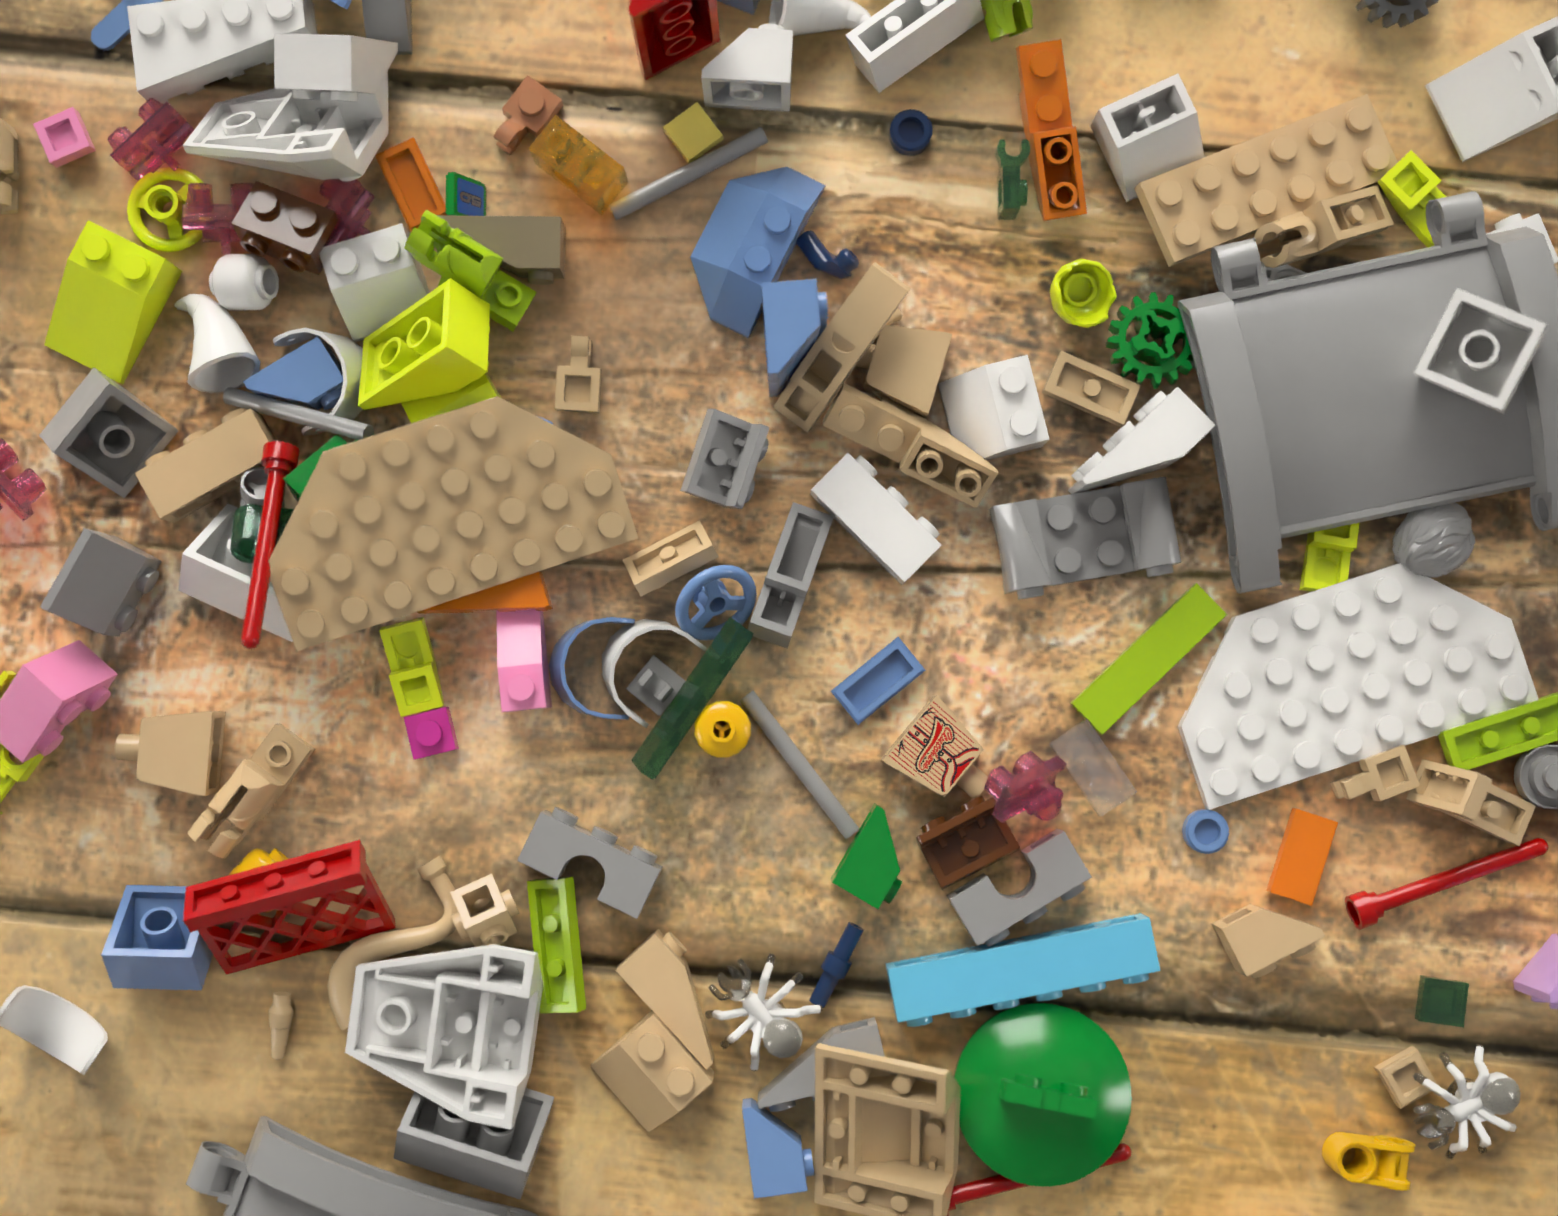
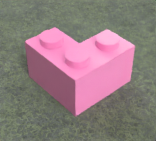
[0,640,118,763]

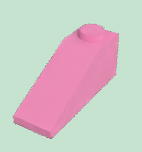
[496,609,552,712]

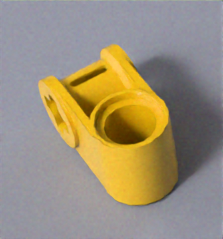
[1322,1132,1416,1191]

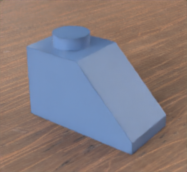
[243,336,343,410]
[742,1098,815,1199]

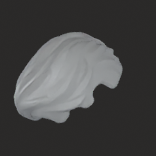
[1392,503,1475,578]

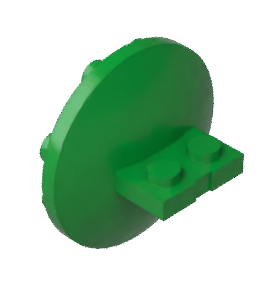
[953,1003,1132,1187]

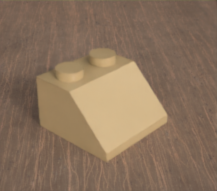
[590,1010,714,1133]

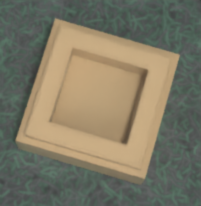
[1374,1046,1437,1109]

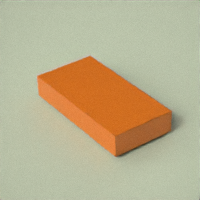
[375,137,446,232]
[1266,808,1338,906]

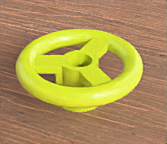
[127,167,213,252]

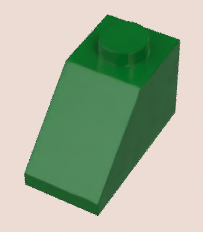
[831,803,902,909]

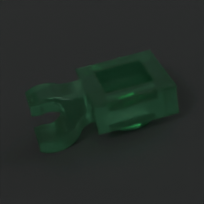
[995,139,1030,220]

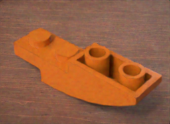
[1016,39,1087,221]

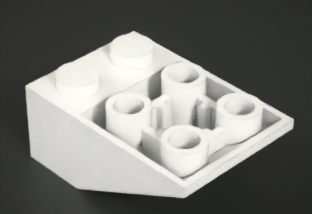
[1425,16,1558,162]
[1068,387,1215,494]

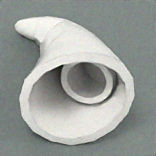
[769,0,871,36]
[174,294,261,393]

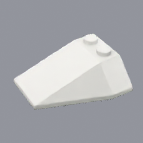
[183,73,389,181]
[345,945,543,1130]

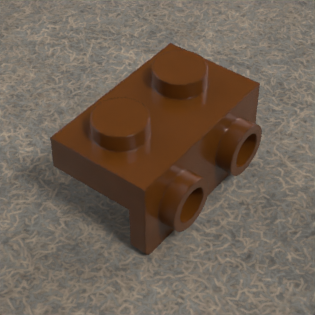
[231,181,338,275]
[916,796,1020,890]

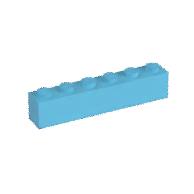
[885,913,1161,1027]

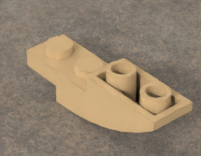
[773,262,910,433]
[823,383,998,508]

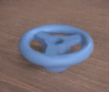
[675,565,757,640]

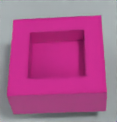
[403,707,459,760]

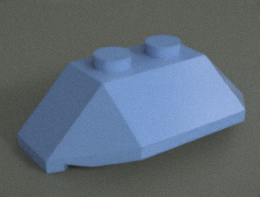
[690,167,825,338]

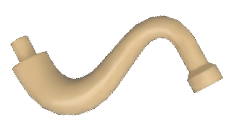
[327,856,458,1031]

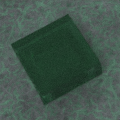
[1415,975,1469,1027]

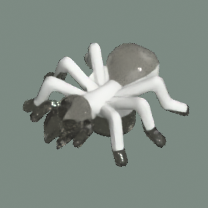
[705,953,823,1072]
[1413,1044,1521,1159]

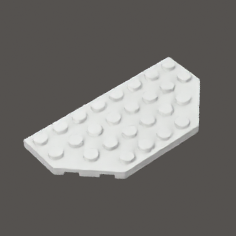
[1178,563,1539,810]

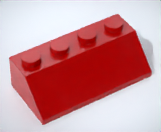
[628,0,720,81]

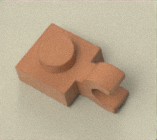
[493,75,563,155]

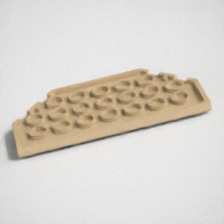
[268,396,638,651]

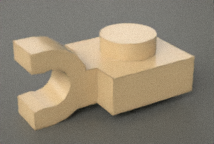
[555,335,602,413]
[1330,745,1420,801]

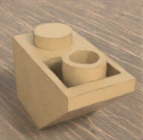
[1212,904,1326,978]

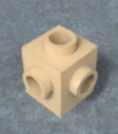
[450,874,519,947]

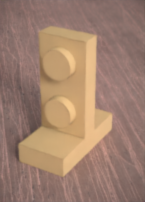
[1406,759,1536,846]

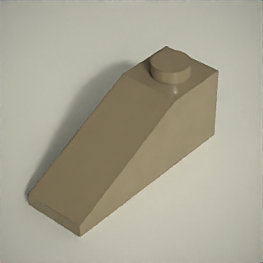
[437,215,566,285]

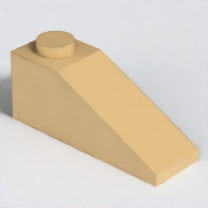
[615,929,714,1070]

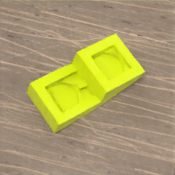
[1378,150,1446,247]
[1299,522,1360,592]
[379,617,444,717]

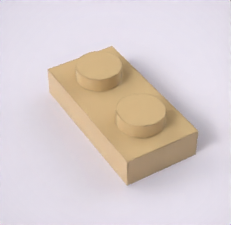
[1042,351,1141,427]
[623,520,719,597]

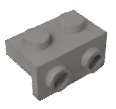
[680,409,769,509]

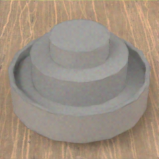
[1514,744,1558,809]

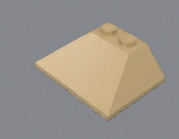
[814,1043,961,1216]

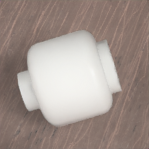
[209,254,279,311]

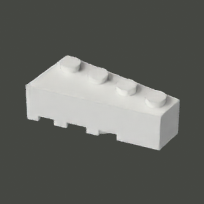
[127,0,317,108]

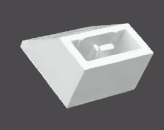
[1090,74,1204,202]

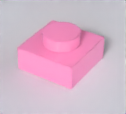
[33,107,96,168]

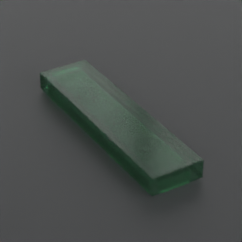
[631,617,754,780]

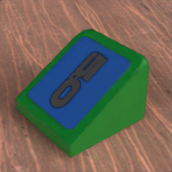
[446,172,486,216]

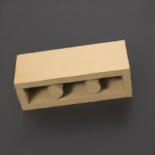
[135,408,276,523]

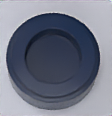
[889,109,933,156]

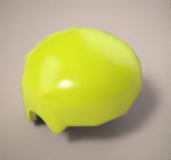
[1050,259,1117,328]

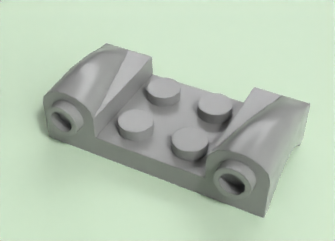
[989,476,1181,600]

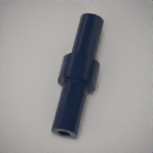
[809,922,864,1008]

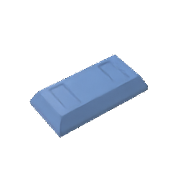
[831,637,926,725]

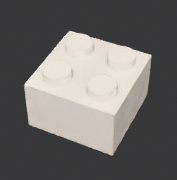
[1414,288,1547,414]

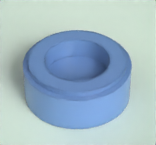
[1182,809,1229,854]

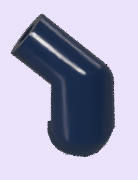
[796,230,859,279]

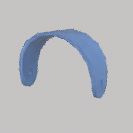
[548,617,635,720]

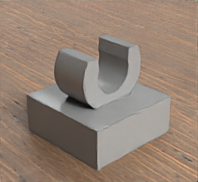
[626,655,688,716]

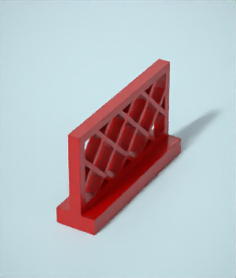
[183,840,396,975]

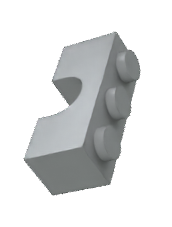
[517,807,663,919]
[946,828,1092,947]

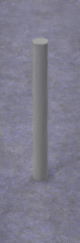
[609,127,768,221]
[223,387,374,440]
[740,690,859,839]

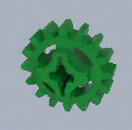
[1106,292,1194,389]

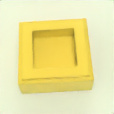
[663,102,723,164]

